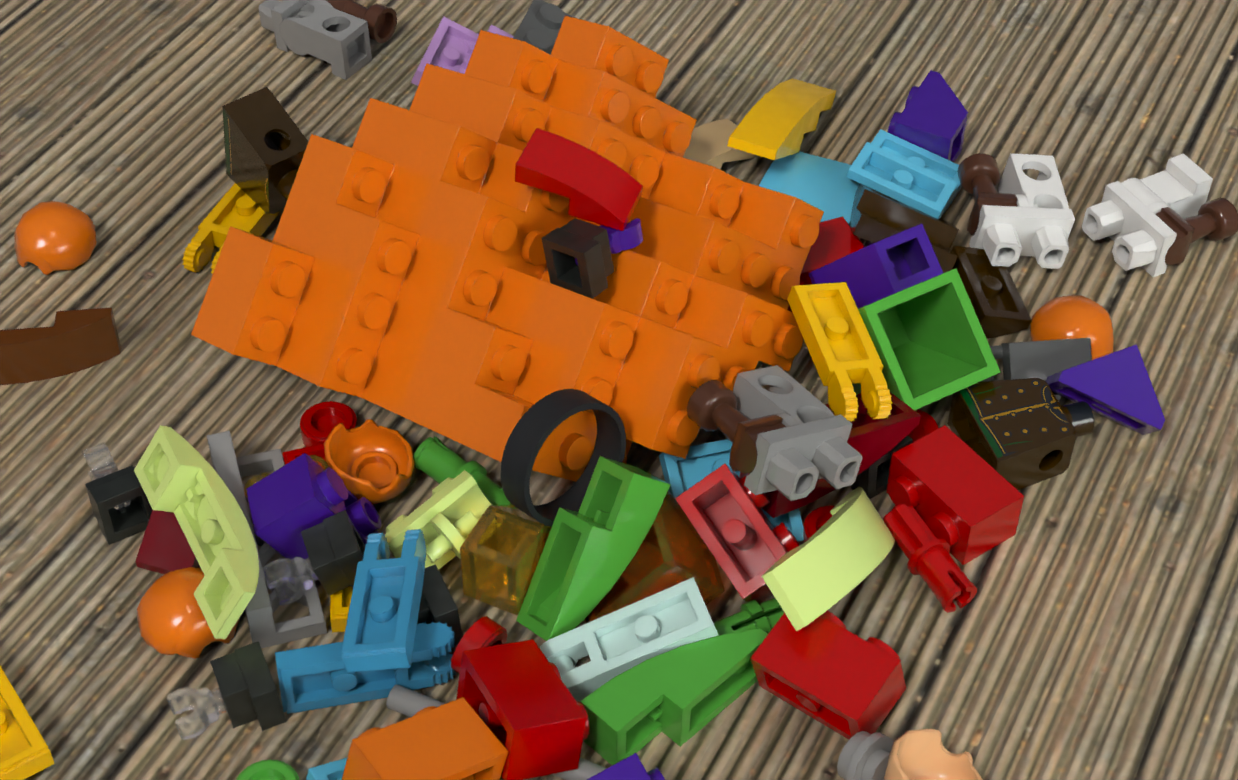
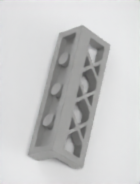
[207,431,327,648]

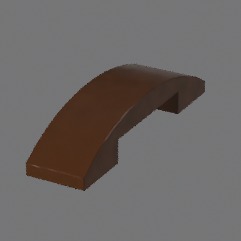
[0,307,121,385]

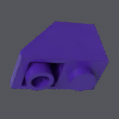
[888,70,968,162]
[808,223,943,309]
[246,453,382,562]

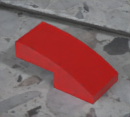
[515,128,643,231]

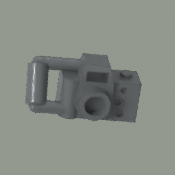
[980,338,1092,400]

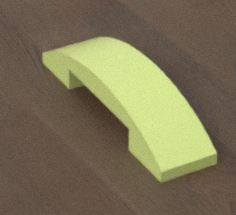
[134,425,259,639]
[762,487,895,631]

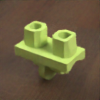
[385,470,502,570]

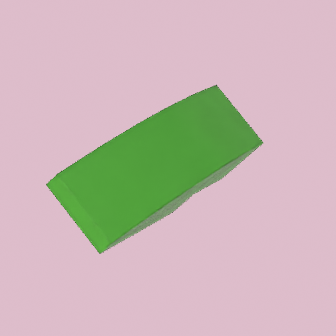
[516,456,671,641]
[580,628,768,765]

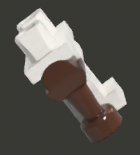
[957,153,1075,269]
[1082,153,1238,277]

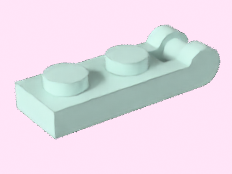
[539,577,719,701]

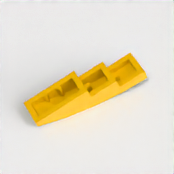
[727,78,836,160]

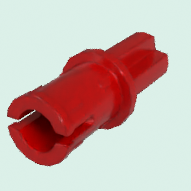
[883,503,977,613]

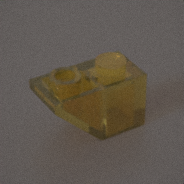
[460,505,552,615]

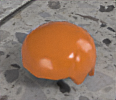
[14,201,97,275]
[1030,295,1113,360]
[324,419,415,504]
[137,567,240,659]

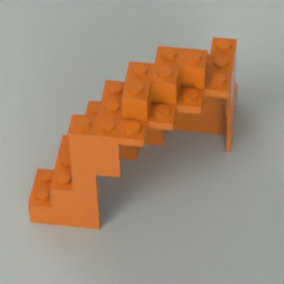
[191,16,824,481]

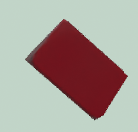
[135,510,200,574]

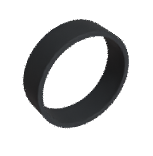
[500,389,626,527]

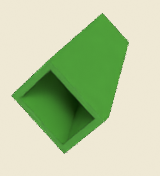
[853,268,1001,410]

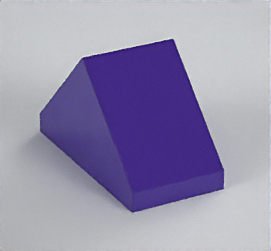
[1046,344,1165,435]

